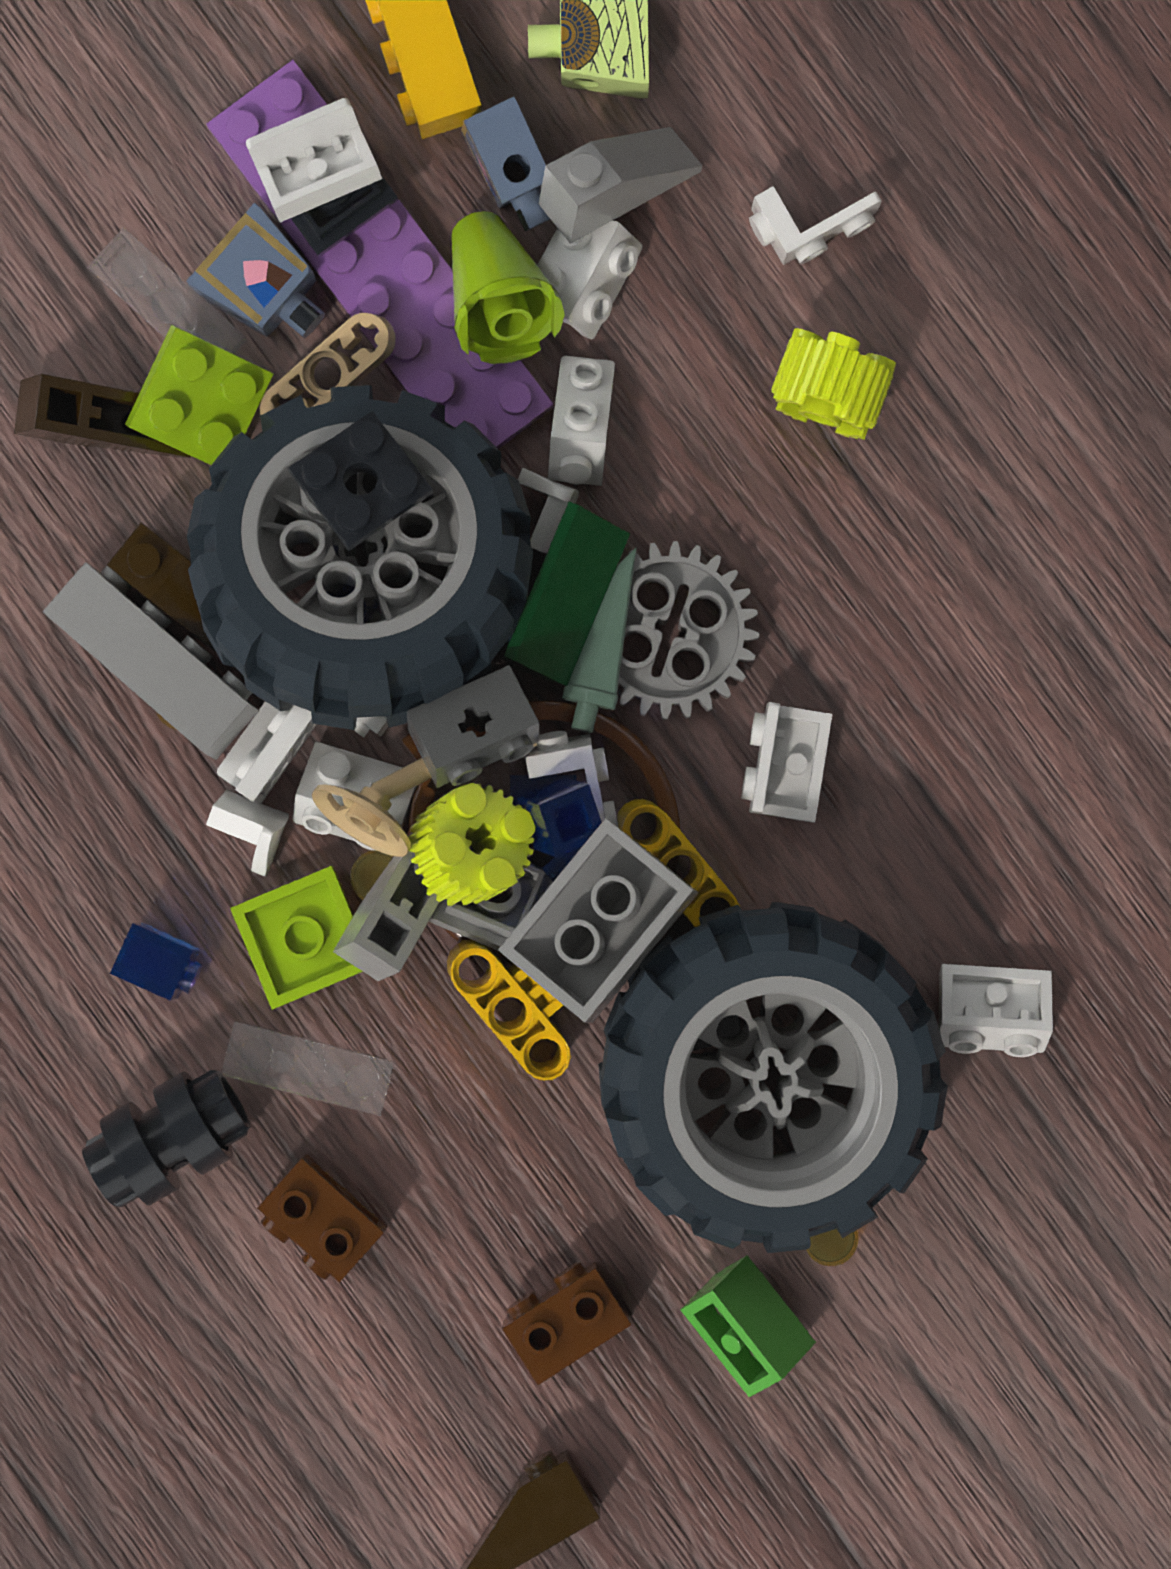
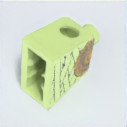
[528,0,649,98]

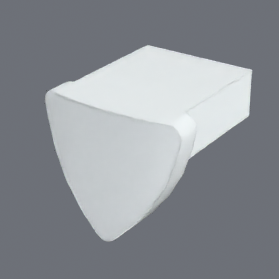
[518,468,579,554]
[206,790,289,877]

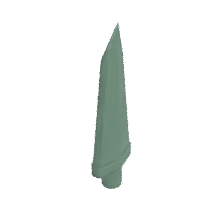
[562,548,636,733]

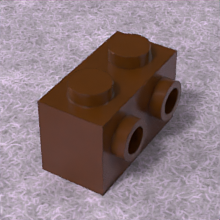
[257,1154,388,1283]
[502,1261,632,1385]

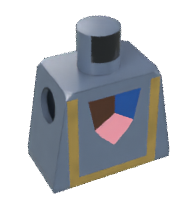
[461,97,551,232]
[186,203,325,338]

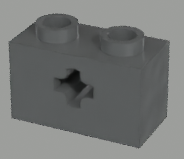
[406,665,539,788]

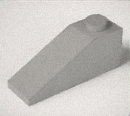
[538,127,703,244]
[333,809,471,981]

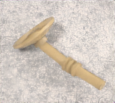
[312,743,537,857]

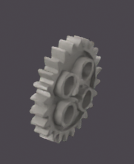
[618,541,759,720]

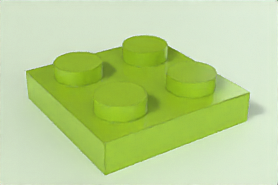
[125,324,273,465]
[230,866,363,1010]

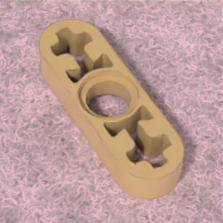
[260,313,396,415]

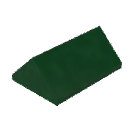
[504,501,630,686]

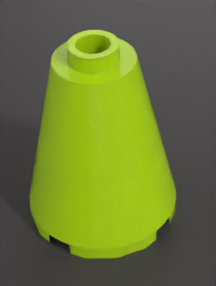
[451,211,565,364]

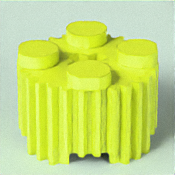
[771,328,896,440]
[408,783,536,906]

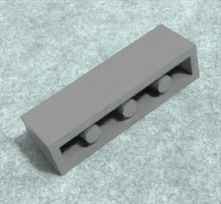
[42,562,259,760]

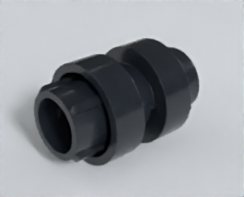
[82,1070,251,1207]

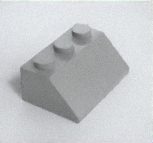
[498,818,699,1023]

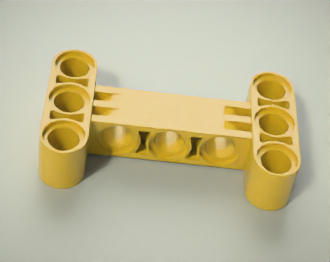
[447,799,740,1081]

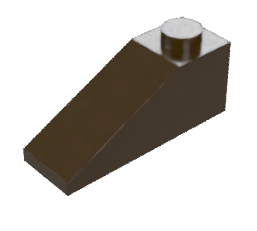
[14,374,191,458]
[107,522,216,652]
[461,1450,600,1569]

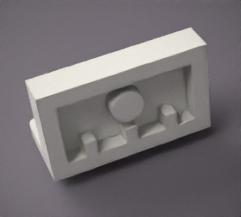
[217,701,317,804]
[938,964,1053,1057]

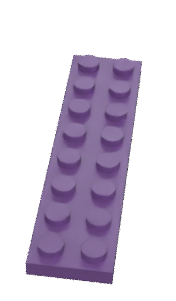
[206,60,554,449]

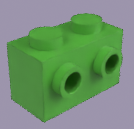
[680,1255,816,1397]

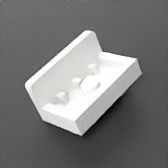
[246,98,382,222]
[537,220,642,339]
[741,702,832,823]
[293,741,417,851]

